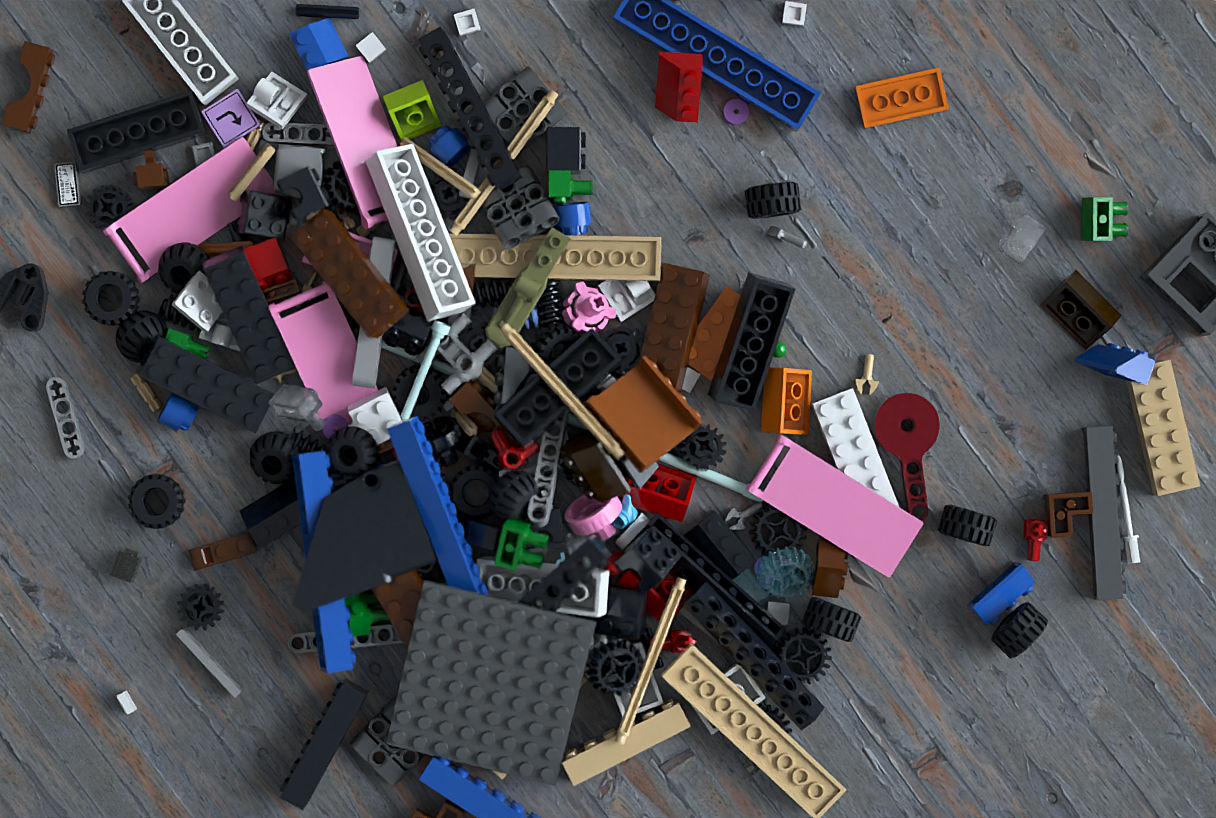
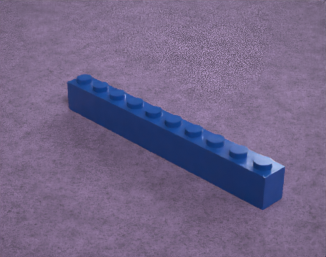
[387,416,488,596]

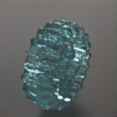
[756,546,815,600]

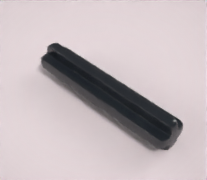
[295,4,360,19]

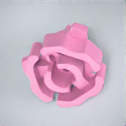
[562,282,616,335]

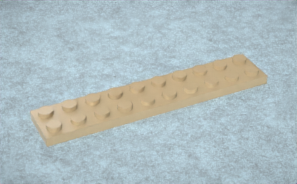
[449,234,662,281]
[661,643,846,818]

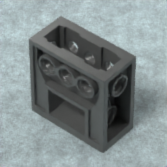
[1140,212,1216,337]

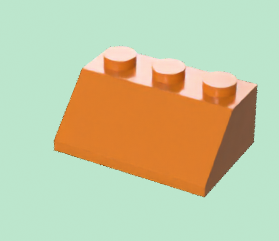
[761,368,812,435]

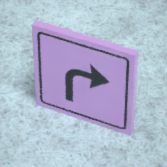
[201,89,261,148]

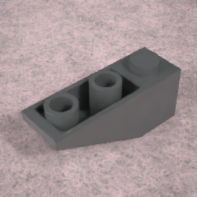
[493,347,530,413]

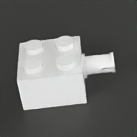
[347,387,404,445]

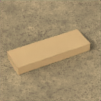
[228,143,276,202]

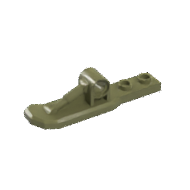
[485,227,571,348]

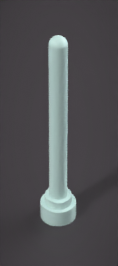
[401,320,450,420]

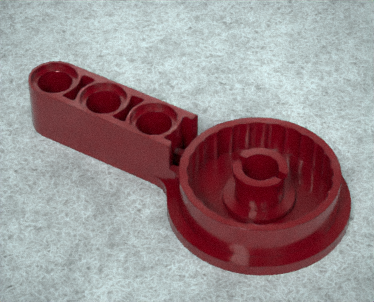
[874,393,940,520]

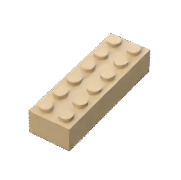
[1126,360,1200,496]
[562,699,691,786]

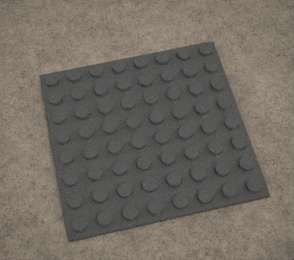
[386,580,596,786]

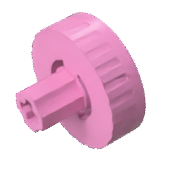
[564,494,622,541]

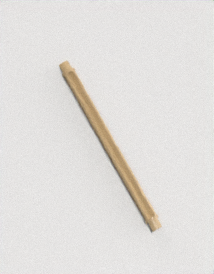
[450,90,558,236]
[500,324,625,460]
[615,577,686,744]

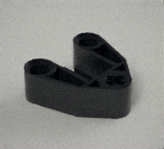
[0,263,49,332]
[456,515,503,551]

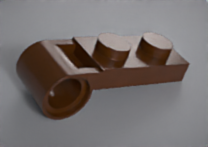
[188,532,257,571]

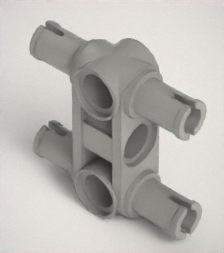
[416,312,497,395]

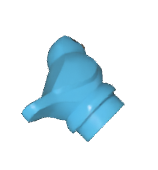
[611,494,639,529]

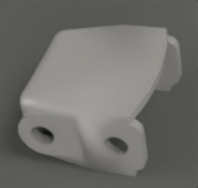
[274,144,327,198]

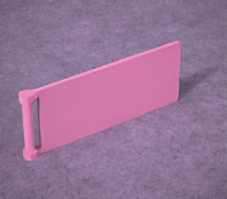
[307,56,398,229]
[102,137,275,284]
[268,281,378,430]
[745,433,923,577]

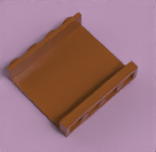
[584,356,702,474]

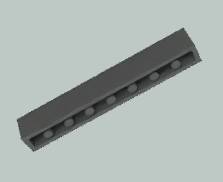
[1083,426,1126,600]

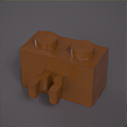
[133,150,170,192]

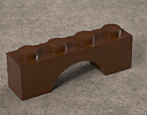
[2,41,55,133]
[449,379,520,461]

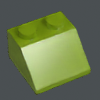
[383,80,442,141]

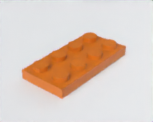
[855,67,949,129]
[688,286,741,381]

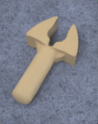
[855,354,879,395]

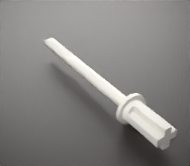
[1116,455,1140,564]

